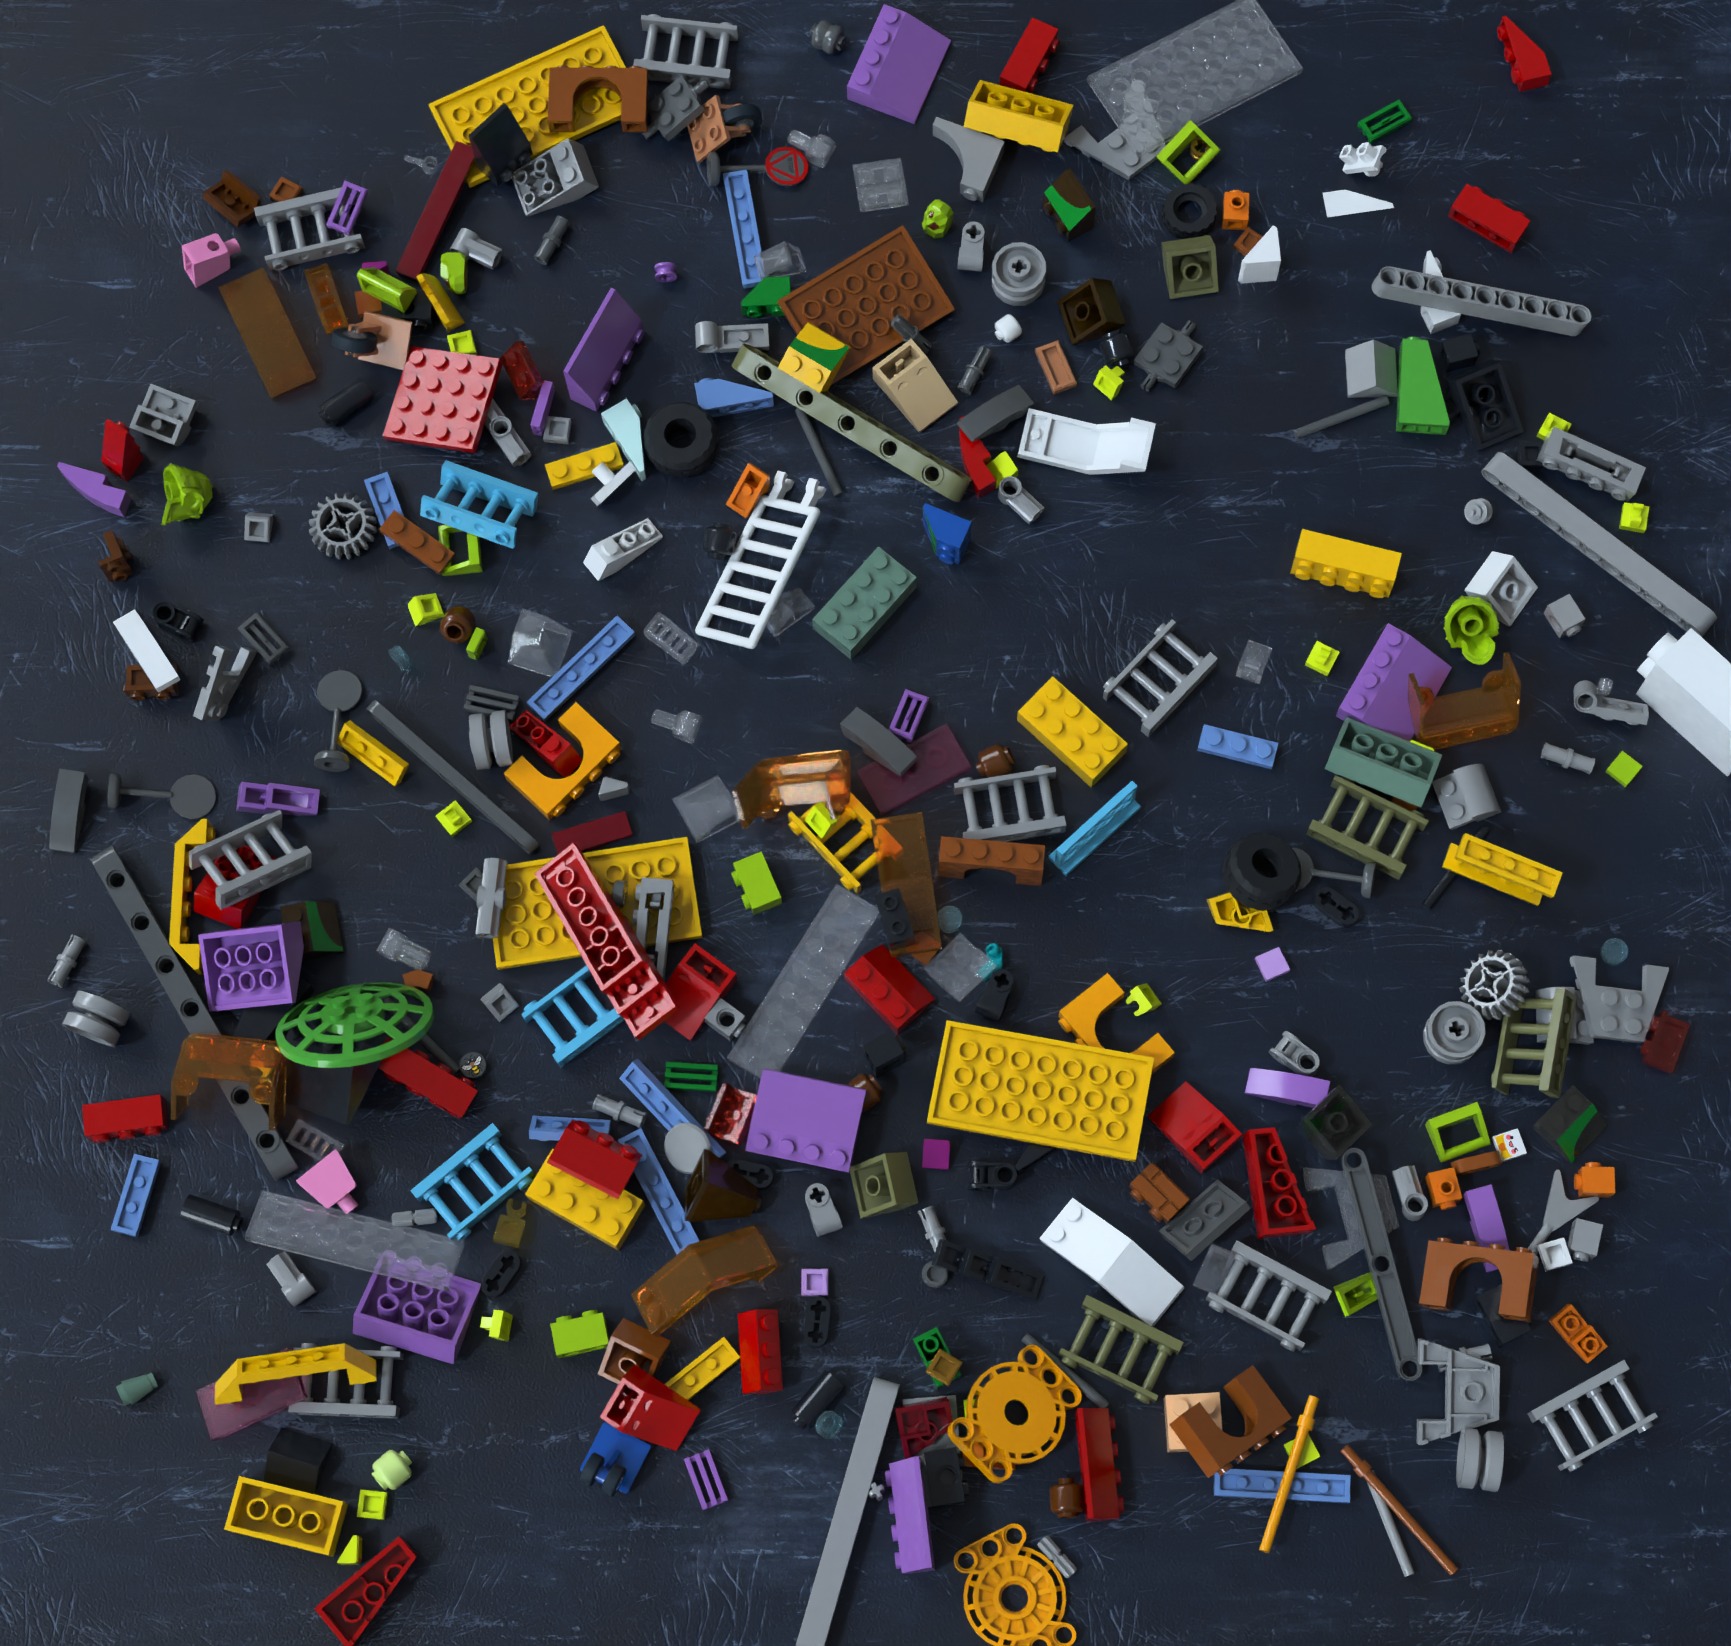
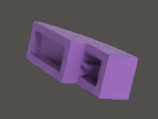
[57,462,131,517]
[236,782,320,816]
[1245,1068,1330,1110]
[1463,1184,1509,1272]

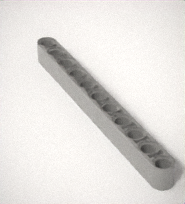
[1481,452,1717,637]
[796,1377,900,1646]

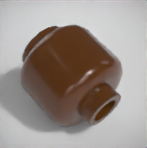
[440,606,476,644]
[976,744,1016,778]
[846,1073,883,1112]
[1049,1478,1085,1519]

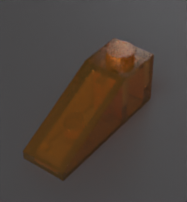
[304,263,349,335]

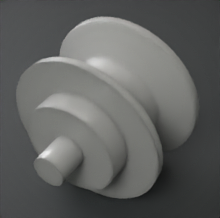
[1464,498,1493,524]

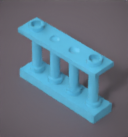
[420,460,538,549]
[521,965,625,1067]
[410,1123,535,1242]

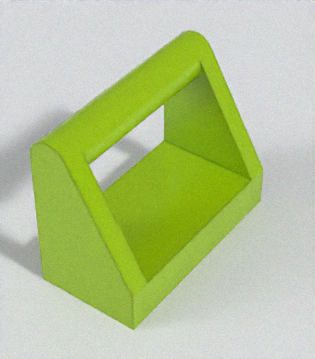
[1156,120,1221,185]
[357,267,417,313]
[438,525,483,576]
[1425,1102,1491,1163]

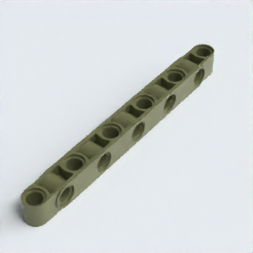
[731,343,972,502]

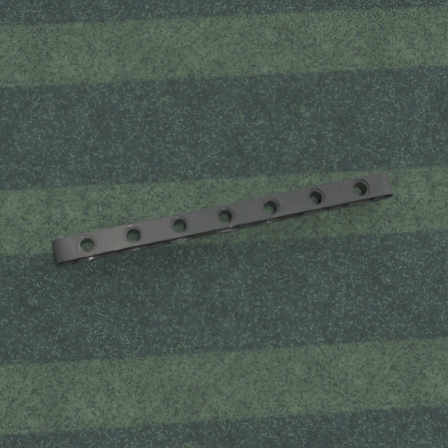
[90,845,299,1181]

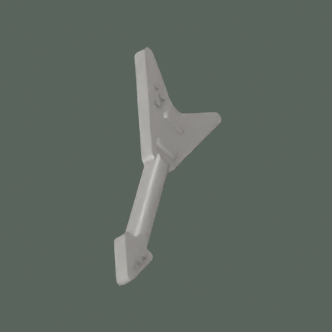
[1528,1170,1599,1255]

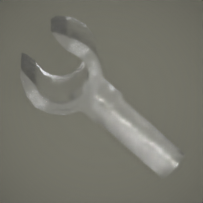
[404,155,437,174]
[1595,678,1613,696]

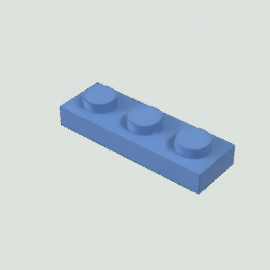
[364,472,404,549]
[1197,724,1278,770]
[529,1116,611,1141]
[111,1154,161,1238]

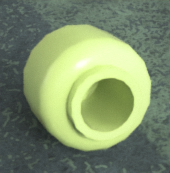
[371,1450,412,1490]

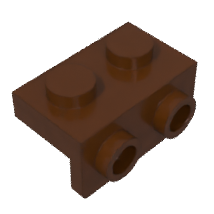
[203,169,261,228]
[98,530,134,582]
[123,664,179,700]

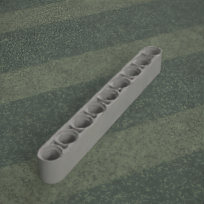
[1372,266,1592,336]

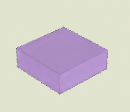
[1255,947,1290,982]
[801,1269,828,1297]

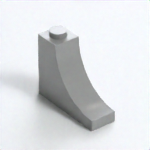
[933,117,1005,202]

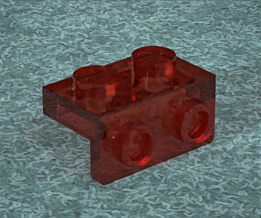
[500,341,544,400]
[1640,1010,1690,1074]
[704,1082,757,1146]

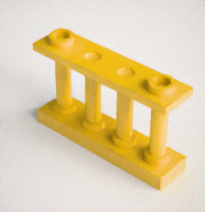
[788,774,903,894]
[1442,833,1563,906]

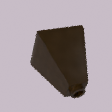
[685,1149,762,1222]

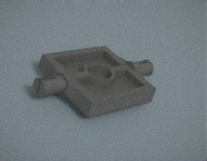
[642,75,710,141]
[1134,320,1203,392]

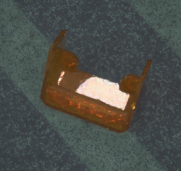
[1408,652,1521,750]
[732,750,851,828]
[171,1033,287,1130]

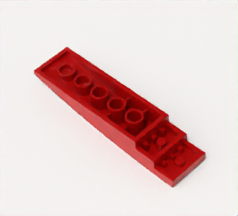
[534,842,680,1040]

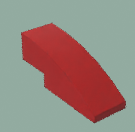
[959,416,996,499]

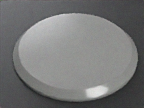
[664,1123,712,1174]

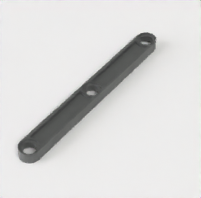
[366,700,539,855]
[1341,1148,1422,1381]

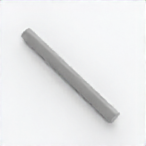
[1367,1470,1415,1577]

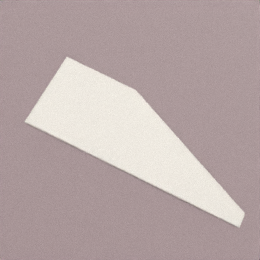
[1323,190,1394,217]

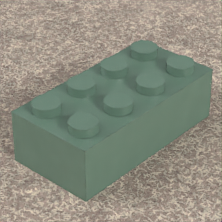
[812,546,917,660]
[1325,717,1442,807]

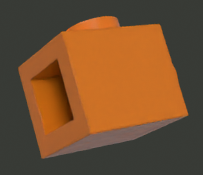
[1222,190,1249,230]
[1574,1162,1615,1198]
[1425,1167,1462,1210]

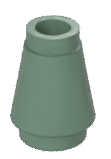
[116,1372,158,1406]

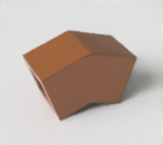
[402,969,435,993]

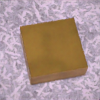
[925,1349,962,1387]

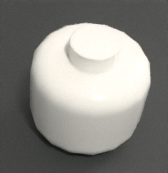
[995,314,1022,343]

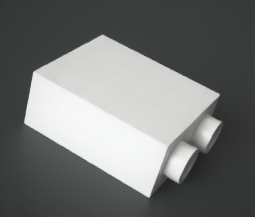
[1636,628,1731,777]

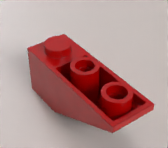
[1497,16,1552,92]
[101,419,144,482]
[509,710,583,778]

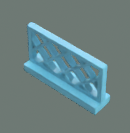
[1048,781,1141,876]

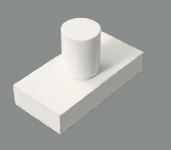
[591,462,636,506]

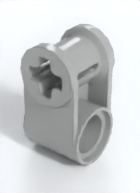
[957,221,985,272]
[1269,1031,1320,1077]
[805,1183,843,1237]

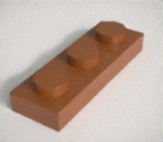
[379,510,455,575]

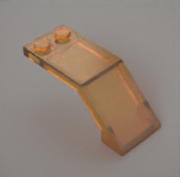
[218,267,316,399]
[871,812,942,957]
[631,1225,779,1337]

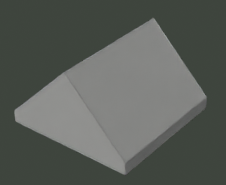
[1345,339,1398,398]

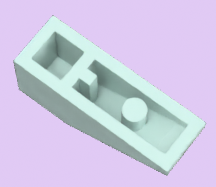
[601,398,646,481]

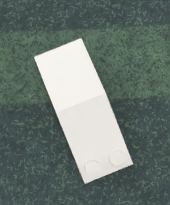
[1017,408,1156,475]
[1039,1198,1184,1327]

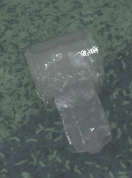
[787,130,837,168]
[651,709,703,743]

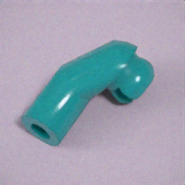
[977,943,1003,982]

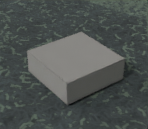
[543,416,572,445]

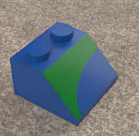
[923,503,972,565]

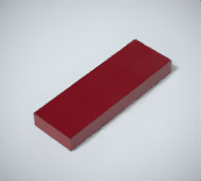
[551,811,633,854]

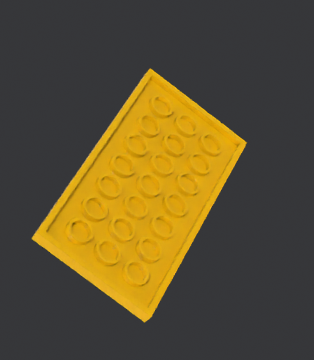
[428,25,626,188]
[493,837,703,970]
[927,1020,1154,1162]

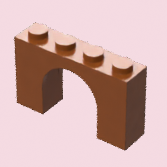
[548,65,649,132]
[939,836,1045,886]
[1419,1238,1539,1322]
[1169,1365,1292,1478]

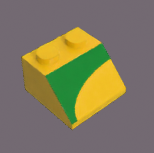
[778,322,851,393]

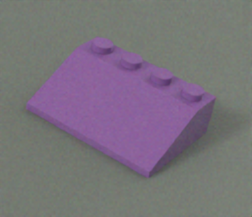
[847,4,951,124]
[563,288,644,412]
[1336,623,1452,742]
[198,921,304,1012]
[745,1068,866,1173]
[353,1254,481,1364]
[885,1456,935,1574]

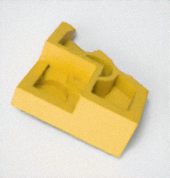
[416,273,465,333]
[1207,892,1273,932]

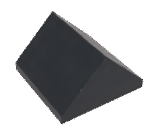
[264,1428,333,1495]

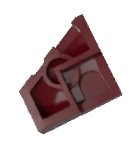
[894,1397,953,1459]

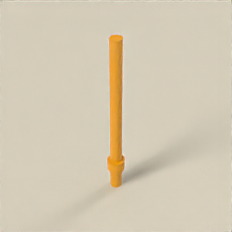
[1259,1395,1319,1553]

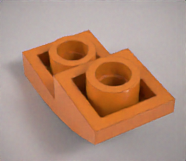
[1548,1303,1608,1364]

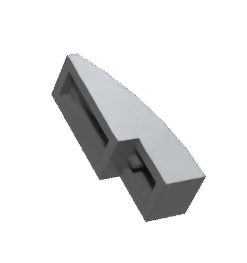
[957,385,1034,442]
[840,707,918,776]
[49,769,89,853]

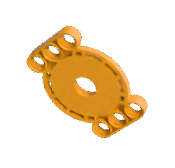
[947,1345,1082,1484]
[954,1523,1076,1646]

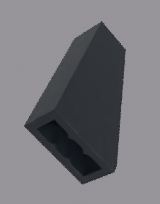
[230,977,315,1062]

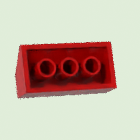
[1075,1408,1124,1522]

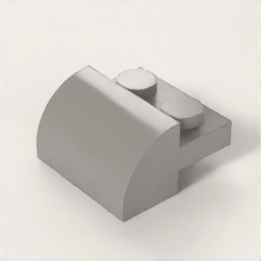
[129,384,198,446]
[1432,764,1501,830]
[1535,987,1594,1045]

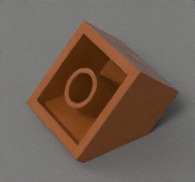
[598,1318,671,1384]

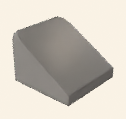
[244,512,273,542]
[598,777,630,801]
[480,983,519,1022]

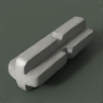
[392,1208,438,1228]
[868,1482,884,1501]
[1037,1536,1077,1578]

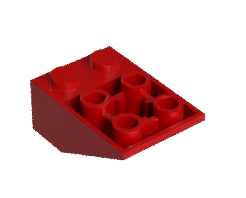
[194,845,276,929]
[664,943,738,1041]
[1147,1081,1242,1174]
[600,1365,701,1451]

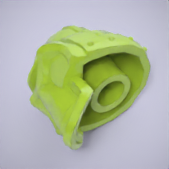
[161,463,213,526]
[1443,595,1500,665]

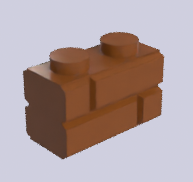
[1129,1161,1190,1224]

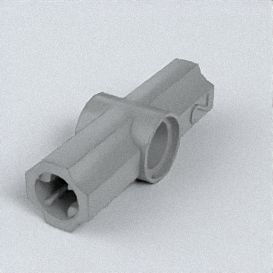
[484,398,531,467]
[475,858,508,939]

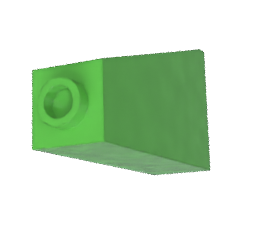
[1396,337,1449,435]

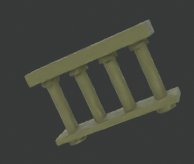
[1306,775,1429,880]
[1491,988,1577,1098]
[1058,1295,1184,1404]

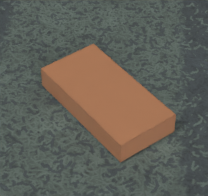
[1035,340,1077,395]

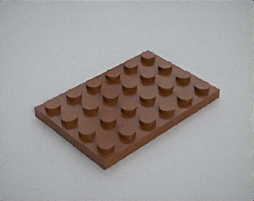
[777,225,955,385]

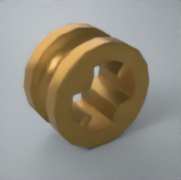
[1190,137,1210,161]

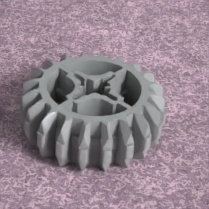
[309,492,377,560]
[1459,950,1530,1020]

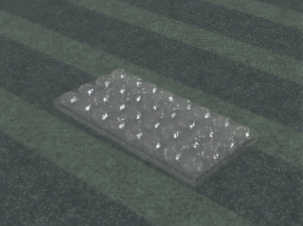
[1087,0,1303,157]

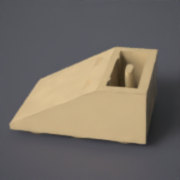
[872,339,958,433]

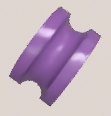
[654,262,677,282]

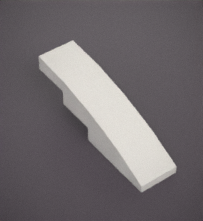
[113,610,180,693]

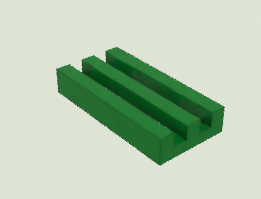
[1357,99,1412,144]
[664,1062,718,1092]

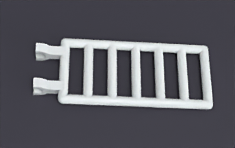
[695,471,826,649]

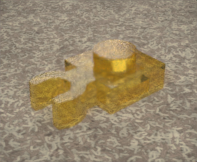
[493,1199,527,1248]

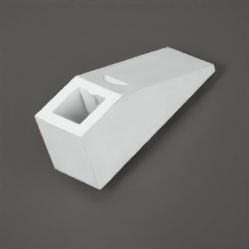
[1421,250,1461,334]
[583,518,663,581]

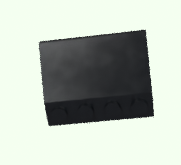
[277,1023,381,1126]

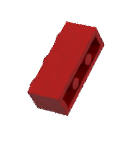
[999,17,1060,93]
[1448,184,1531,254]
[82,1094,168,1143]
[738,1309,783,1394]

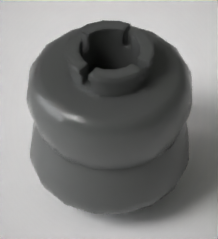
[809,20,846,55]

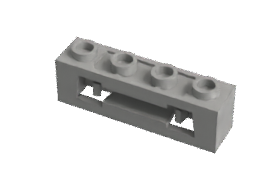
[1536,427,1646,501]
[633,877,675,981]

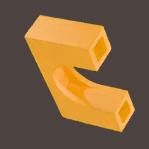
[504,702,622,821]
[1058,973,1175,1075]

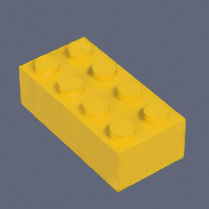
[964,80,1073,152]
[1290,529,1402,598]
[1017,676,1128,788]
[525,1149,645,1251]
[224,1476,348,1557]

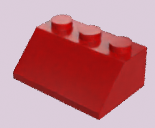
[844,944,936,1035]
[547,1119,643,1199]

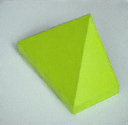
[1333,1272,1377,1317]

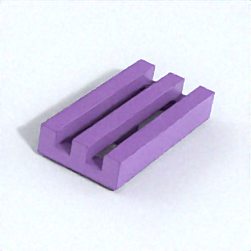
[326,181,368,236]
[530,380,555,436]
[889,689,929,743]
[684,1449,728,1510]

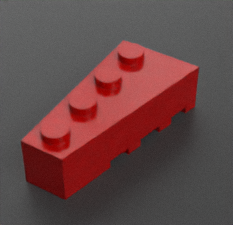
[376,1037,478,1119]
[1242,1127,1316,1239]
[314,1535,418,1646]

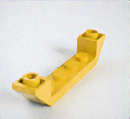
[169,819,216,975]
[214,1343,377,1405]

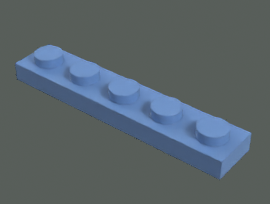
[723,169,766,289]
[527,616,635,722]
[619,1059,726,1159]
[618,1128,701,1257]
[1214,1469,1351,1503]

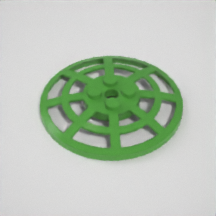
[276,982,434,1068]

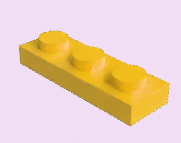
[545,442,624,490]
[337,720,409,786]
[664,1337,740,1401]

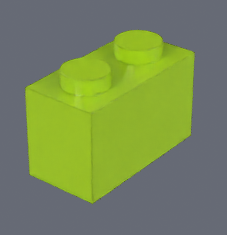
[731,851,782,915]
[550,1310,609,1358]

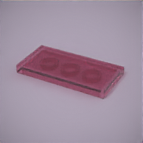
[857,724,971,816]
[196,1347,308,1441]

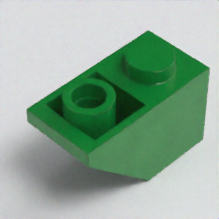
[741,276,791,318]
[913,1327,961,1390]

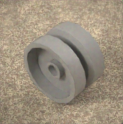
[992,242,1046,306]
[469,710,513,770]
[62,990,130,1047]
[1423,1001,1485,1064]
[1456,1428,1504,1492]

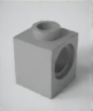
[1544,594,1585,639]
[704,998,747,1042]
[1567,1218,1603,1262]

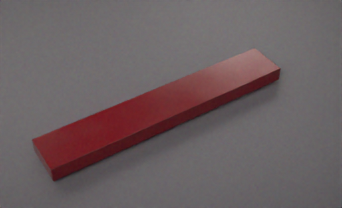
[395,141,476,282]

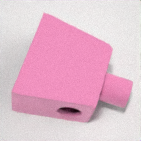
[182,233,241,287]
[296,1149,358,1214]

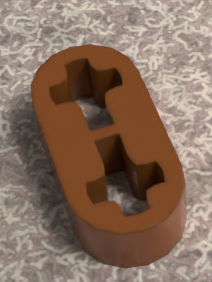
[1451,1151,1502,1176]

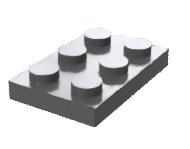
[1159,1179,1250,1261]

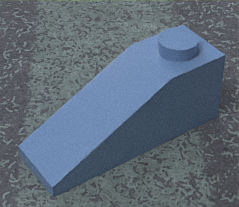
[694,378,774,418]

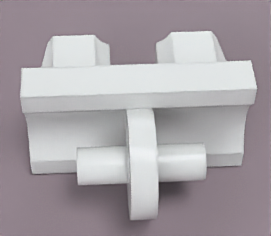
[1339,142,1387,177]

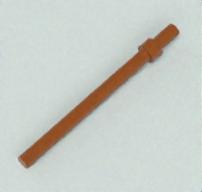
[1340,1444,1458,1575]

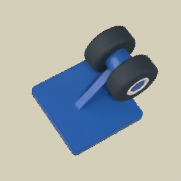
[579,1422,651,1497]

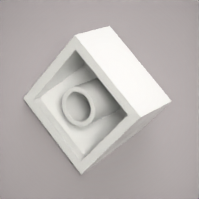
[1464,551,1538,626]

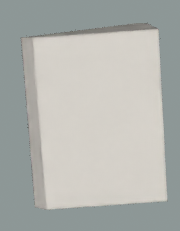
[1238,225,1281,284]

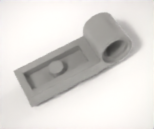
[695,321,769,353]
[1573,680,1649,725]

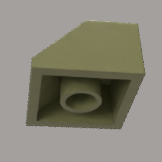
[1161,235,1219,299]
[850,1152,919,1218]

